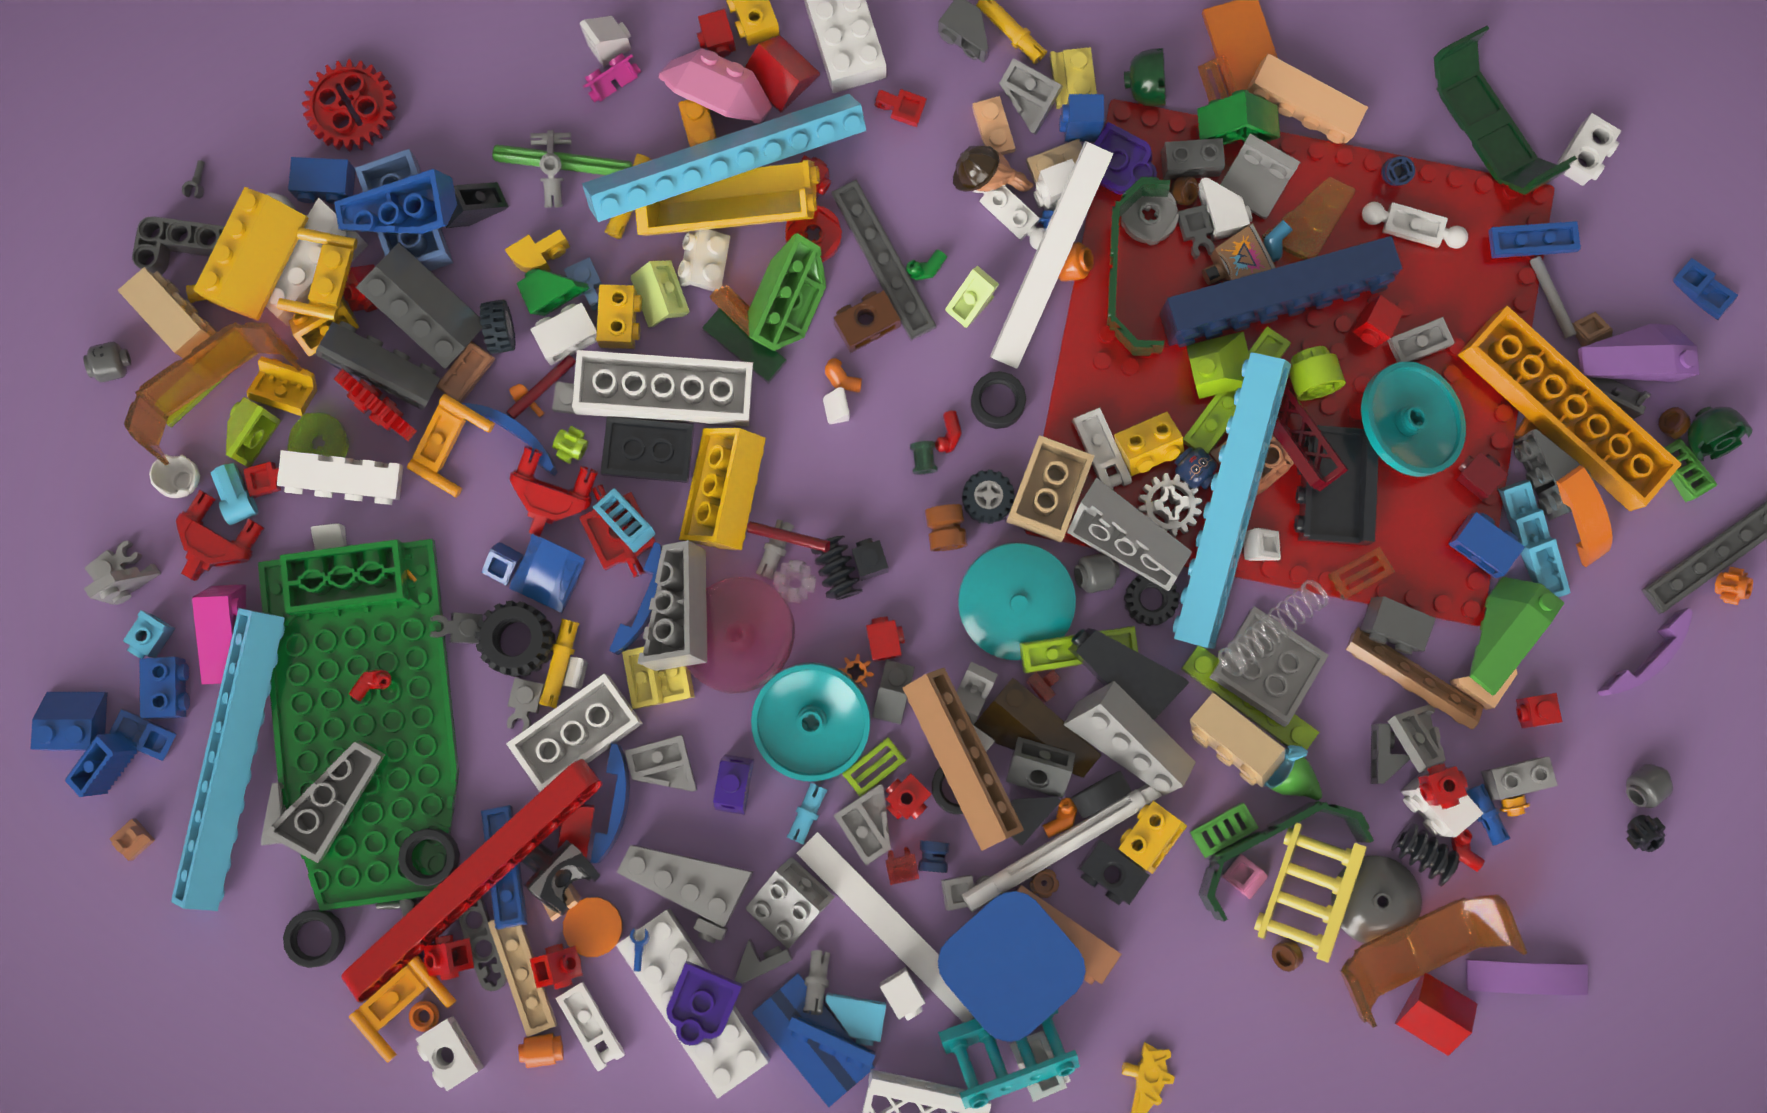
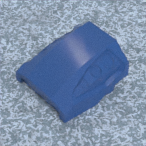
[509,534,586,613]

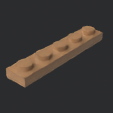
[1346,627,1483,730]

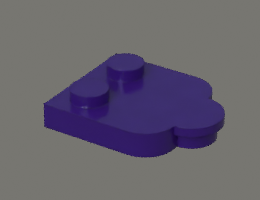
[1094,122,1157,195]
[666,961,743,1046]

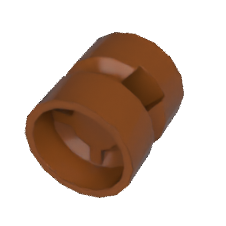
[925,504,968,552]

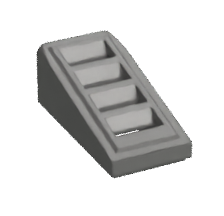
[261,782,286,845]

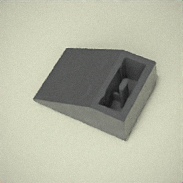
[1513,429,1597,521]

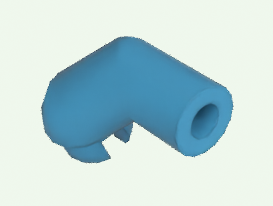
[1263,220,1293,262]

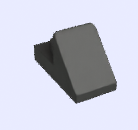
[872,660,915,724]
[1371,724,1410,784]
[734,939,793,984]

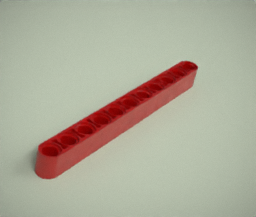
[341,759,602,1002]

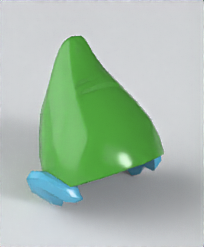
[1264,745,1322,800]

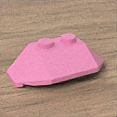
[659,48,772,124]

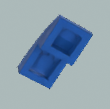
[1673,258,1738,320]
[109,709,177,761]

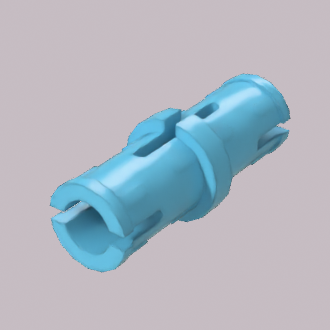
[786,782,828,845]

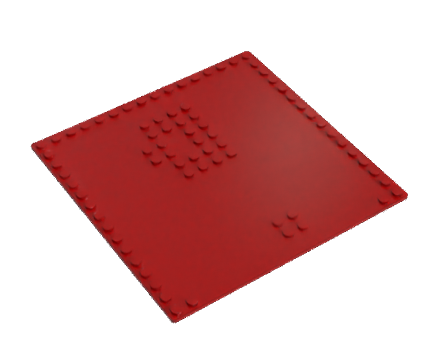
[1025,99,1555,626]

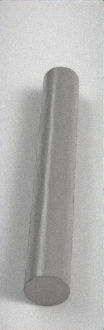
[1530,256,1577,338]

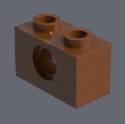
[833,290,901,354]

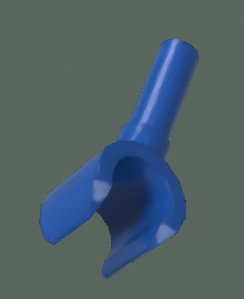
[630,928,650,972]

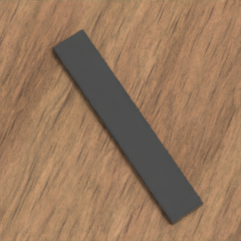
[831,179,936,341]
[1641,501,1767,614]

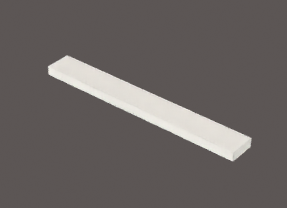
[990,141,1113,369]
[796,832,974,1023]

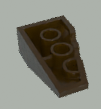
[974,678,1102,778]

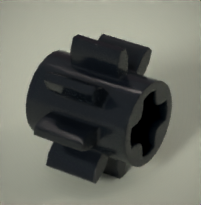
[1626,815,1666,852]

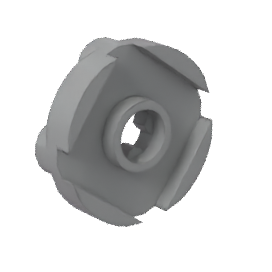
[1121,192,1179,245]

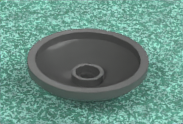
[1331,856,1422,946]

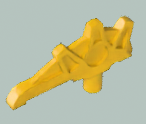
[1121,1042,1175,1113]

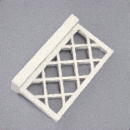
[862,1069,991,1113]

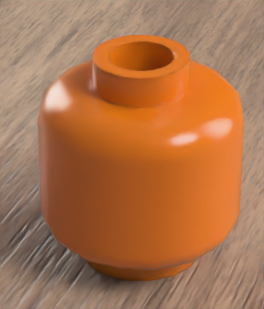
[1058,242,1094,282]

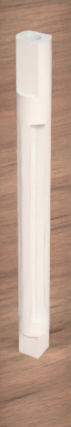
[962,784,1162,912]

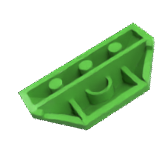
[748,233,826,351]

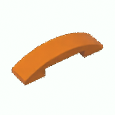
[1556,465,1612,567]

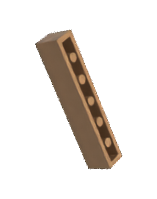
[903,667,1024,851]

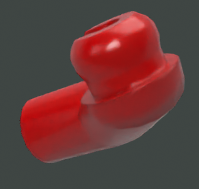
[935,410,962,454]
[348,669,391,702]
[1451,829,1485,872]

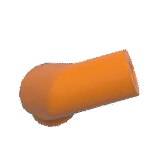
[825,358,862,392]
[1042,797,1077,838]

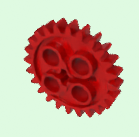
[302,59,397,152]
[333,368,417,441]

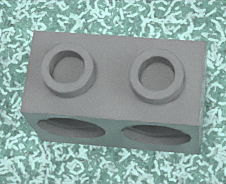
[1481,756,1558,800]

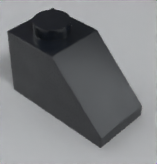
[446,182,509,228]
[1011,797,1061,846]

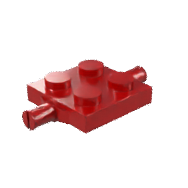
[579,484,657,578]

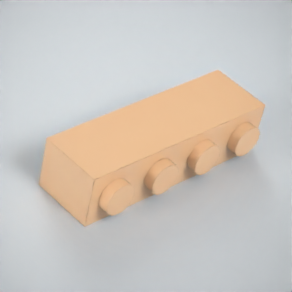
[1247,54,1368,144]

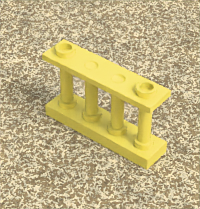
[1254,823,1367,963]

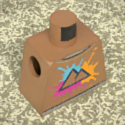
[1202,223,1276,285]

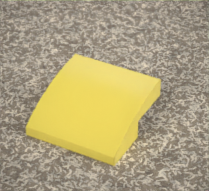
[622,647,695,709]

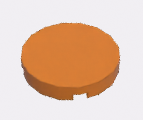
[563,897,623,957]

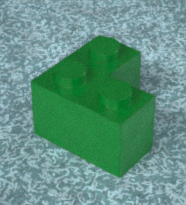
[1197,90,1280,145]

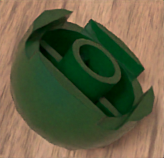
[1124,48,1166,106]
[1688,407,1752,461]

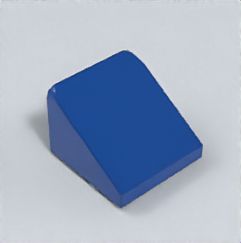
[481,542,523,586]

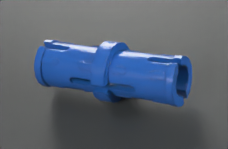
[1466,783,1511,846]

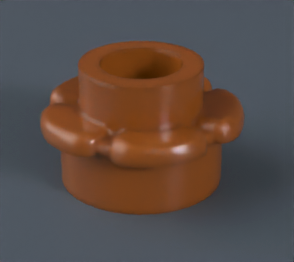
[1030,869,1059,898]

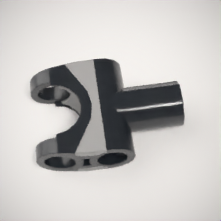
[522,840,601,916]

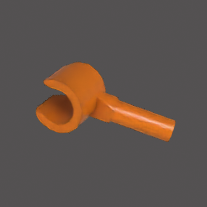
[509,384,545,418]

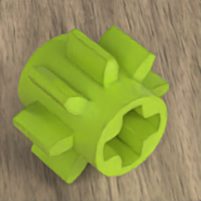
[552,426,589,464]

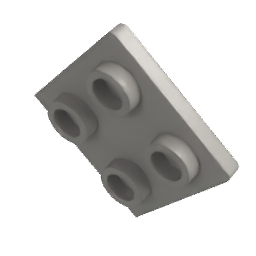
[1220,134,1300,219]
[746,857,835,948]

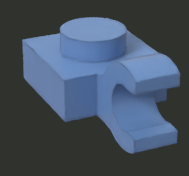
[564,257,602,311]

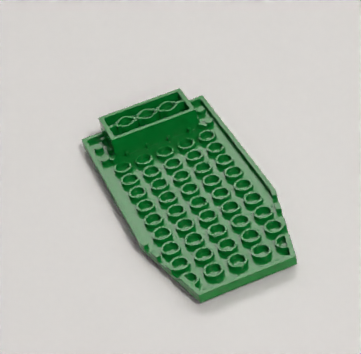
[258,539,459,911]

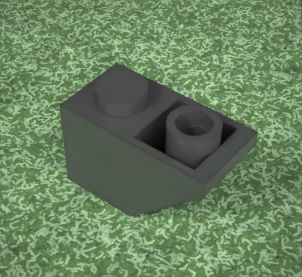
[938,0,988,63]

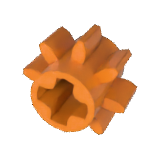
[1715,567,1753,605]
[838,654,874,688]

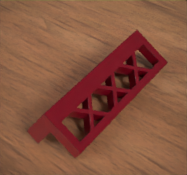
[1273,384,1348,491]

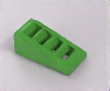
[1664,438,1717,502]
[1189,803,1259,858]

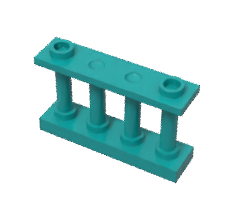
[938,1009,1080,1109]

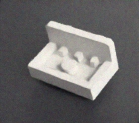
[678,229,730,292]

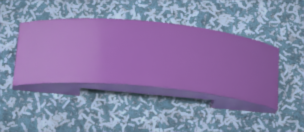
[1597,608,1693,696]
[1466,960,1588,995]

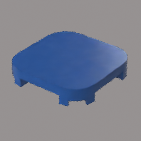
[938,891,1086,1042]

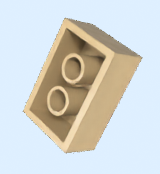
[118,267,218,365]
[1006,435,1094,543]
[1190,692,1285,787]

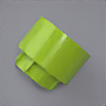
[1289,346,1346,401]

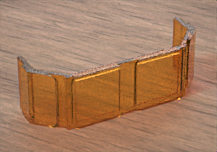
[124,322,302,465]
[1340,895,1527,1028]

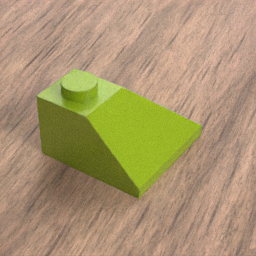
[1187,331,1250,399]
[226,397,282,468]

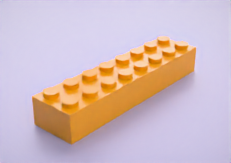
[1458,306,1682,511]

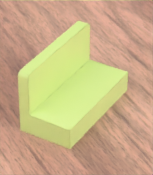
[630,260,690,327]

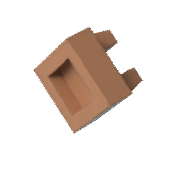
[109,818,155,861]

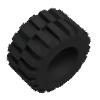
[475,601,555,677]

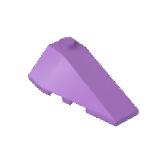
[1578,324,1700,382]

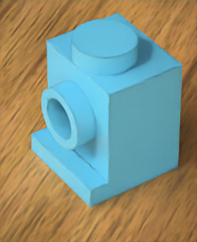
[123,610,176,659]

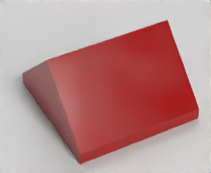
[744,36,820,113]
[1395,971,1478,1056]

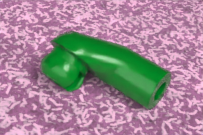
[906,249,947,280]

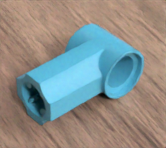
[210,463,259,525]

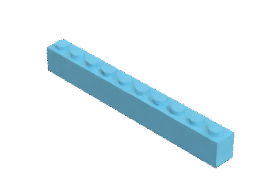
[582,94,866,222]
[1173,352,1291,649]
[171,608,285,911]

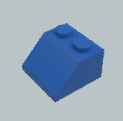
[30,692,108,751]

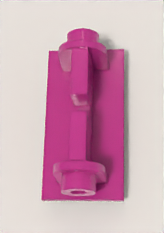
[582,53,641,103]

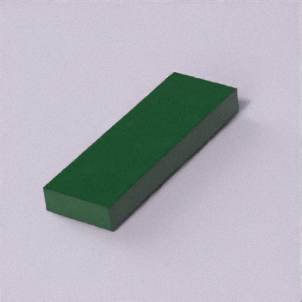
[702,306,787,383]

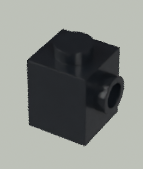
[852,538,889,581]

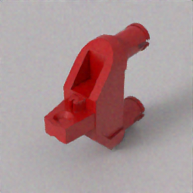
[509,446,598,537]
[176,490,265,581]

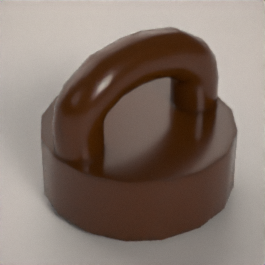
[1169,176,1199,206]
[1658,407,1691,439]
[1272,938,1304,972]

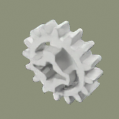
[1138,473,1202,537]

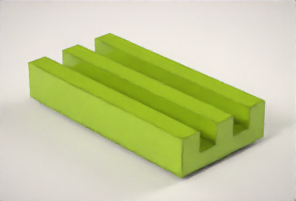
[842,737,907,797]

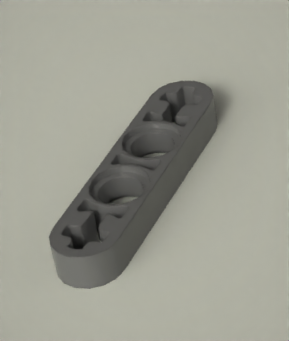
[458,896,508,991]

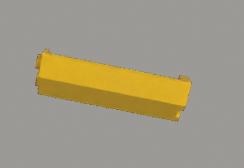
[635,160,820,236]

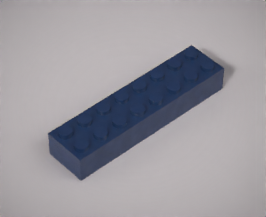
[1160,236,1403,347]

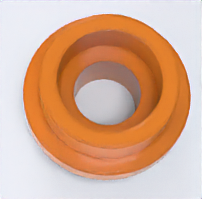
[409,1001,440,1032]

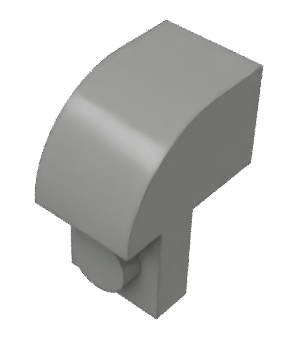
[957,662,998,726]

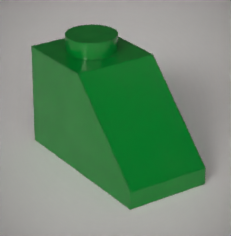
[516,268,590,316]

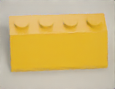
[193,187,309,321]
[679,428,766,550]

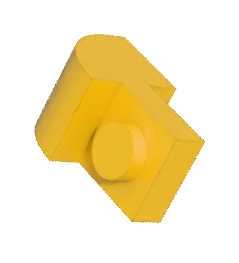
[505,229,570,273]

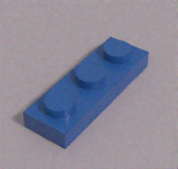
[1488,221,1581,258]
[787,1014,876,1068]

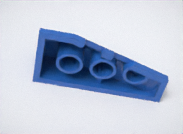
[334,169,457,234]

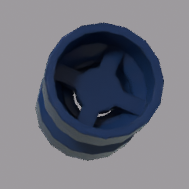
[1381,156,1415,186]
[918,840,950,873]

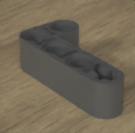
[132,216,225,275]

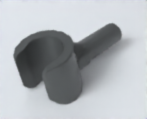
[182,160,205,199]
[376,898,418,917]

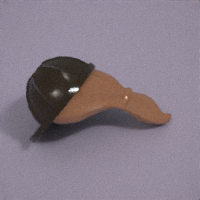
[953,145,1034,192]

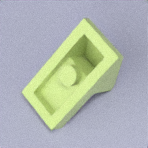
[945,266,999,328]

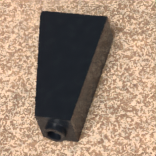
[1068,628,1189,720]

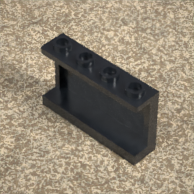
[1294,425,1379,546]

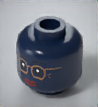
[1174,447,1218,490]

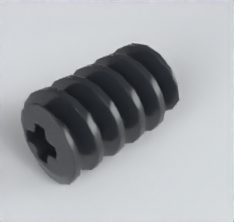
[811,535,863,600]
[1391,823,1460,887]

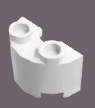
[1009,1030,1071,1102]

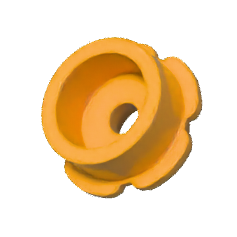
[1500,794,1530,816]

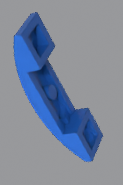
[462,403,558,476]
[609,542,662,655]
[590,743,630,863]

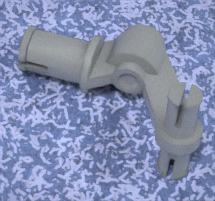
[530,130,571,208]

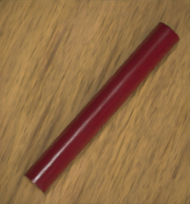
[506,354,576,420]
[747,521,830,552]

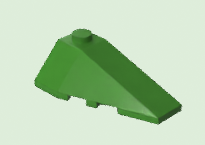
[1469,577,1565,696]

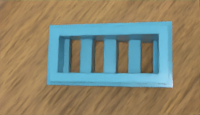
[593,488,656,552]

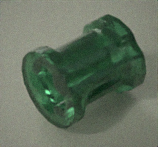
[910,441,938,475]

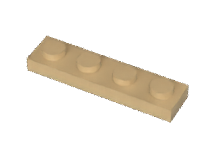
[488,920,557,1037]

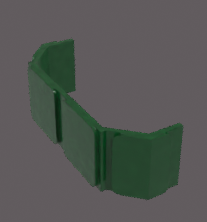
[1434,26,1577,195]
[1107,177,1170,356]
[1198,801,1374,921]

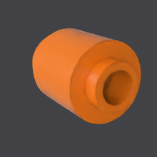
[518,1033,564,1068]

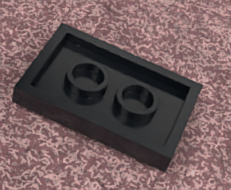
[601,417,694,483]

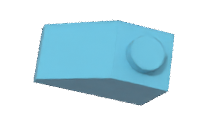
[825,992,886,1046]

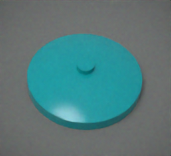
[1361,362,1466,477]
[958,543,1076,660]
[751,662,871,781]

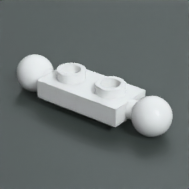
[973,185,1046,250]
[1362,202,1468,249]

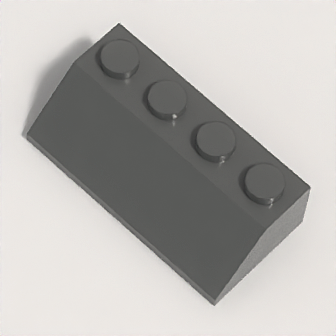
[356,242,482,368]
[316,321,440,410]

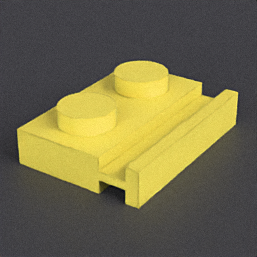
[1050,47,1097,109]

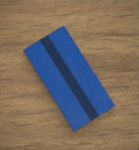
[752,973,875,1108]

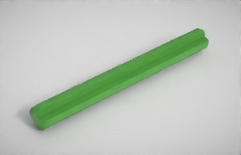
[492,145,632,175]

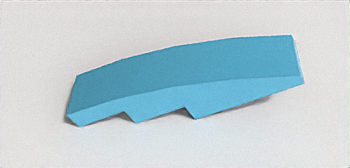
[1498,480,1571,598]

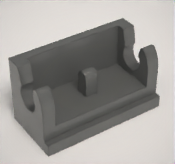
[1587,377,1651,419]

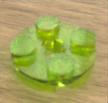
[288,413,349,457]

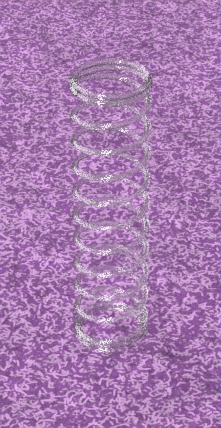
[1218,580,1328,676]

